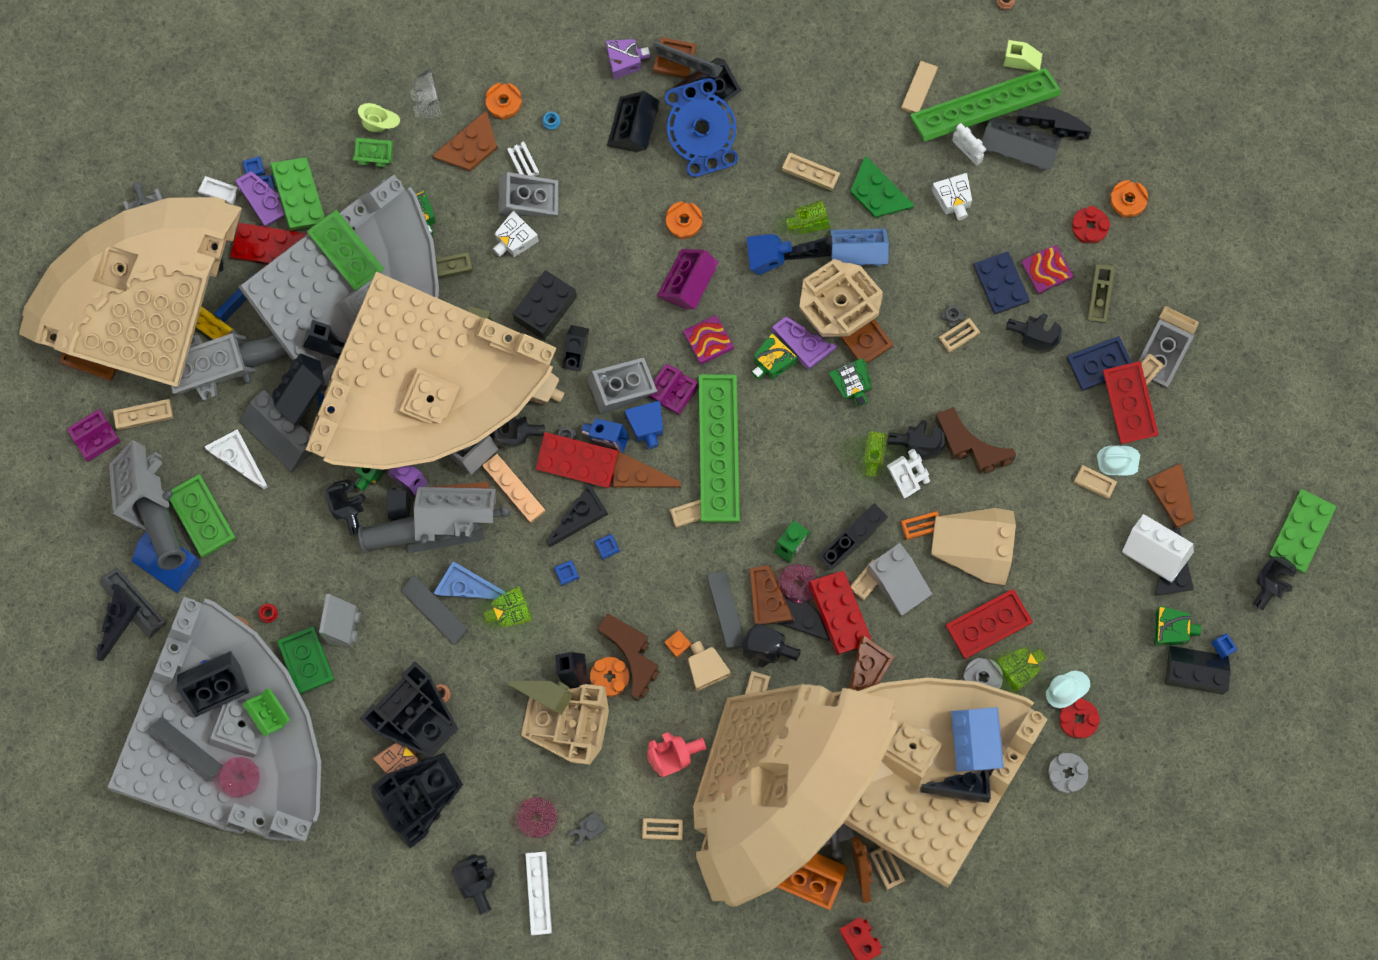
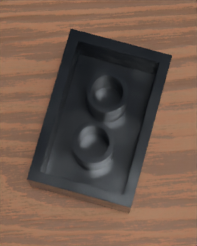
[512,270,577,341]

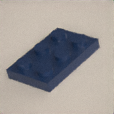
[973,251,1030,315]
[1066,336,1132,391]

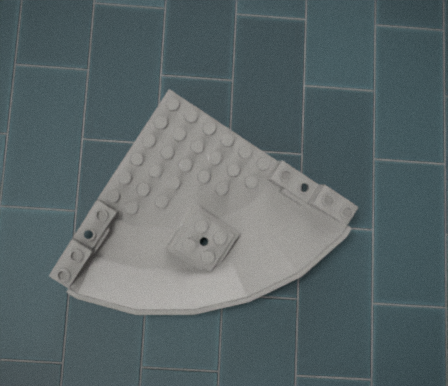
[238,174,439,394]
[107,597,321,842]

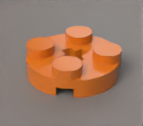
[486,83,522,120]
[1110,180,1148,218]
[666,202,702,239]
[590,657,630,697]

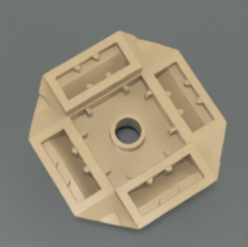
[799,259,883,337]

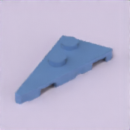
[434,561,512,600]

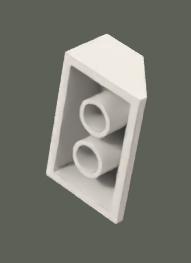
[1122,514,1194,583]

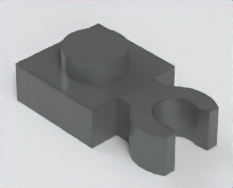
[569,812,606,846]

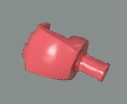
[646,732,706,777]

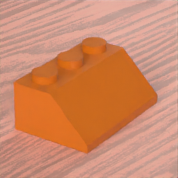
[777,853,848,910]

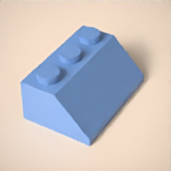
[830,229,889,266]
[951,707,1004,771]

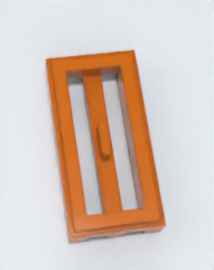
[900,511,939,540]

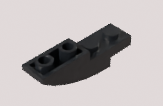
[1016,105,1092,140]
[818,503,888,570]

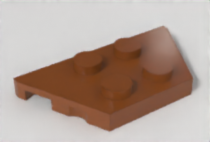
[433,111,497,172]
[851,836,873,903]

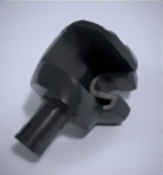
[1005,313,1062,352]
[489,416,545,447]
[888,420,945,459]
[326,479,366,536]
[1252,556,1297,611]
[741,623,801,667]
[452,854,496,915]

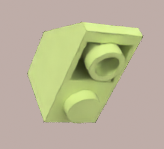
[1003,40,1042,71]

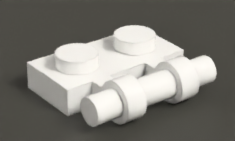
[952,123,987,166]
[887,449,930,498]

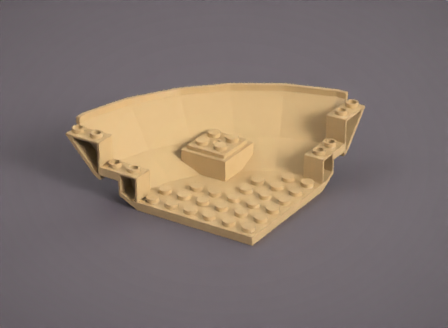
[19,197,242,387]
[306,272,556,470]
[844,678,1048,888]
[693,684,898,907]

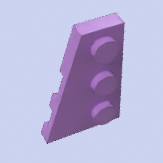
[235,171,285,227]
[771,317,837,370]

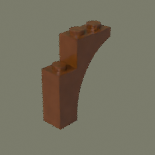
[935,407,1016,474]
[597,613,660,702]

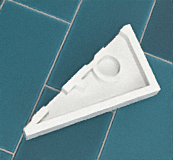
[205,429,268,489]

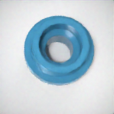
[542,112,561,130]

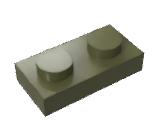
[436,252,473,279]

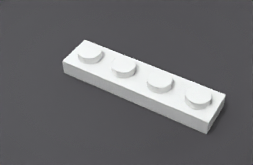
[526,852,552,936]

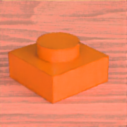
[664,630,692,658]

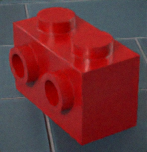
[839,917,882,960]

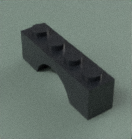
[303,320,346,359]

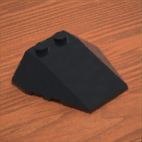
[359,661,458,758]
[371,753,463,849]

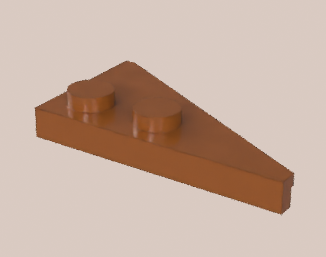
[613,452,681,488]

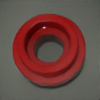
[258,604,278,623]

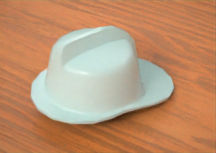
[1097,446,1140,476]
[1046,671,1090,708]

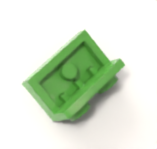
[352,138,393,167]
[243,688,290,737]

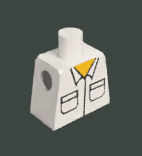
[932,173,972,220]
[493,211,539,257]

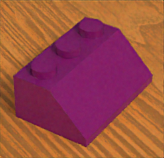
[657,249,719,310]

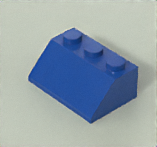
[132,530,201,593]

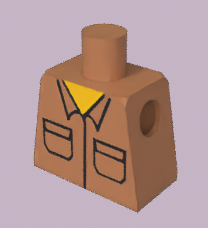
[373,743,420,774]

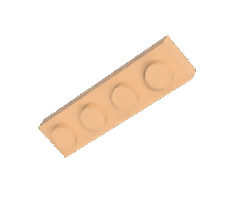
[482,454,545,523]

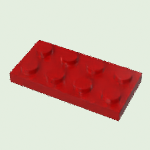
[230,223,307,265]
[1103,361,1159,445]
[536,432,619,488]
[808,570,873,655]
[945,589,1033,660]

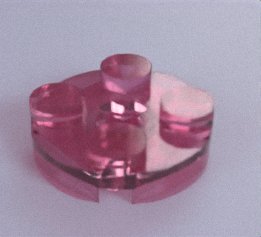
[779,564,818,603]
[219,757,260,798]
[517,797,558,838]

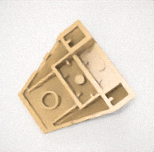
[931,508,1016,586]
[521,684,609,765]

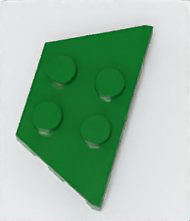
[850,156,914,218]

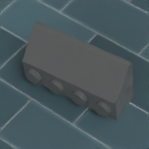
[982,117,1061,170]
[240,390,312,472]

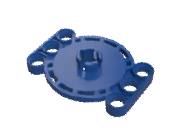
[664,78,738,177]

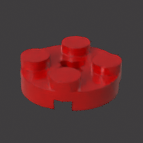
[1072,206,1110,244]
[1059,698,1100,739]

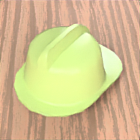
[358,103,400,132]

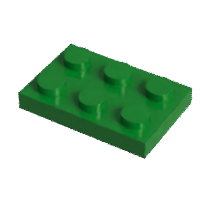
[277,626,335,695]

